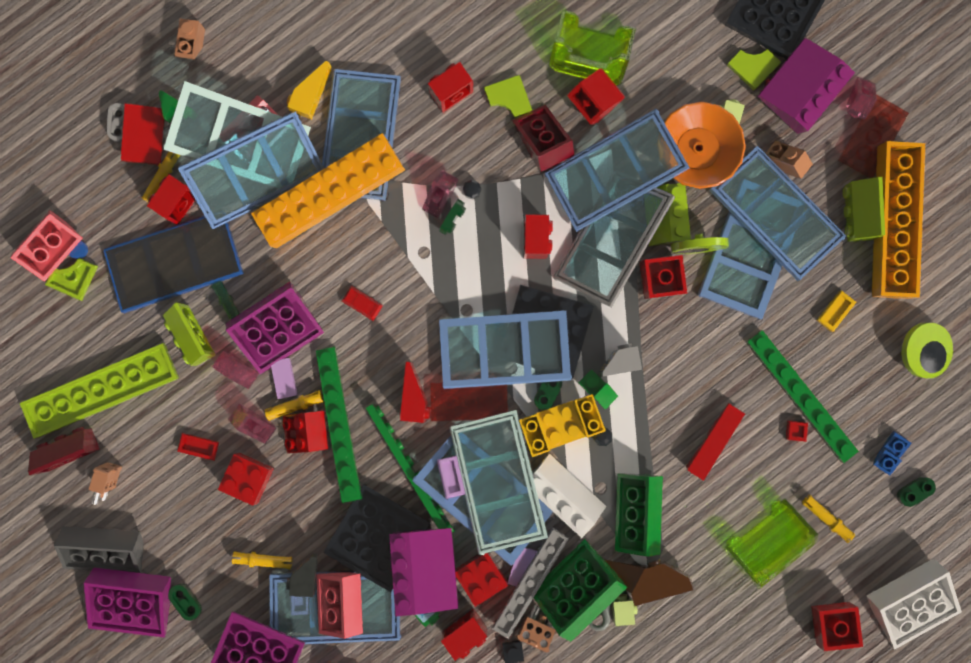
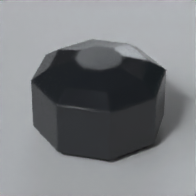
[463,180,482,200]
[593,428,612,446]

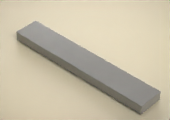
[492,527,569,639]

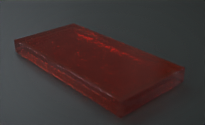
[838,95,909,178]
[430,382,508,421]

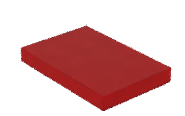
[121,103,164,165]

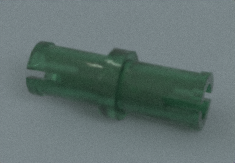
[211,281,240,320]

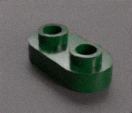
[439,199,466,235]
[534,381,562,410]
[897,477,936,507]
[168,584,202,621]

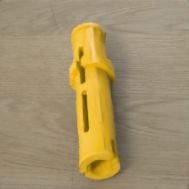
[141,152,181,203]
[265,390,324,421]
[802,495,855,543]
[232,551,293,570]

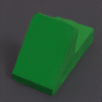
[158,90,198,123]
[578,369,618,410]

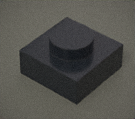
[502,640,524,663]

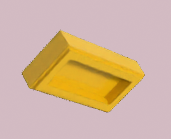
[816,290,856,332]

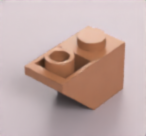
[174,19,205,59]
[765,141,813,179]

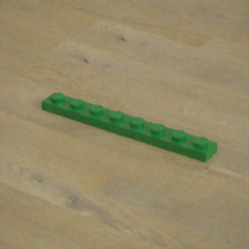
[746,330,859,463]
[316,347,362,503]
[366,404,455,538]

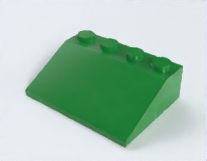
[533,539,628,642]

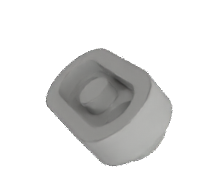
[107,103,124,142]

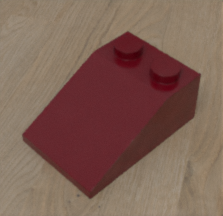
[512,104,574,172]

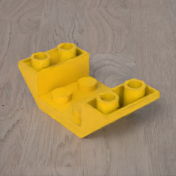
[519,394,606,457]

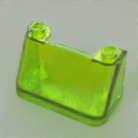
[549,10,636,85]
[725,498,818,589]

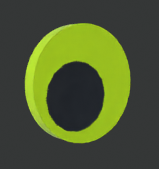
[671,234,729,254]
[901,322,953,378]

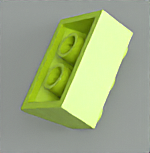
[843,177,885,242]
[644,183,691,246]
[163,303,216,366]

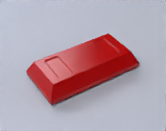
[341,285,384,321]
[177,433,219,461]

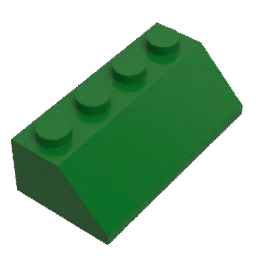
[615,473,663,557]

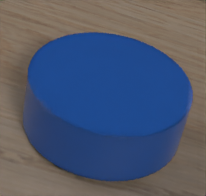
[68,241,88,259]

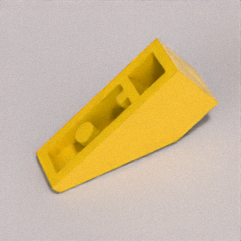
[287,61,332,120]

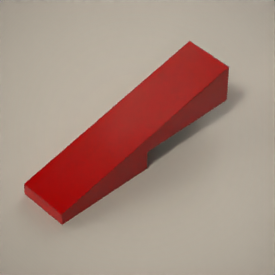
[686,403,745,481]

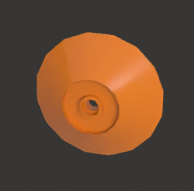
[657,102,746,189]

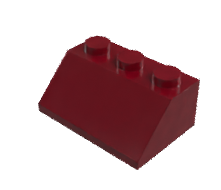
[28,427,100,476]

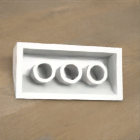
[524,453,606,538]

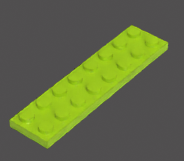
[20,343,179,439]

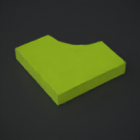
[727,49,781,90]
[484,75,532,118]
[45,258,98,301]

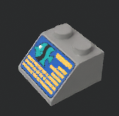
[598,343,642,377]

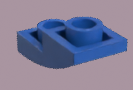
[873,431,912,476]

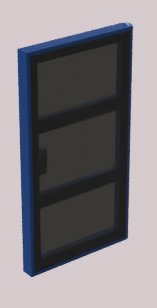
[104,210,244,313]

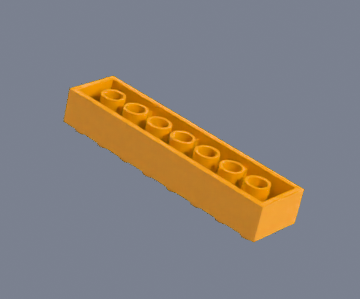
[251,133,405,249]
[872,141,925,299]

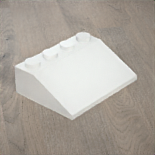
[867,559,961,650]

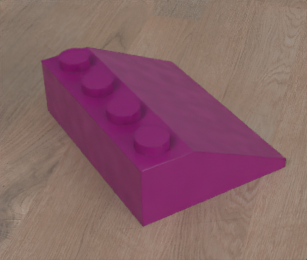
[758,38,855,134]
[226,281,324,374]
[389,528,458,616]
[84,568,171,638]
[211,611,305,663]

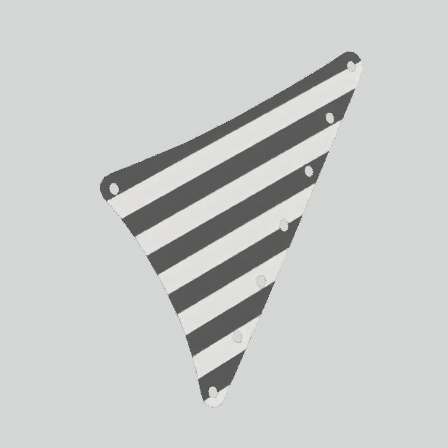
[367,146,663,565]

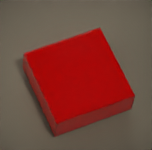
[785,420,808,442]

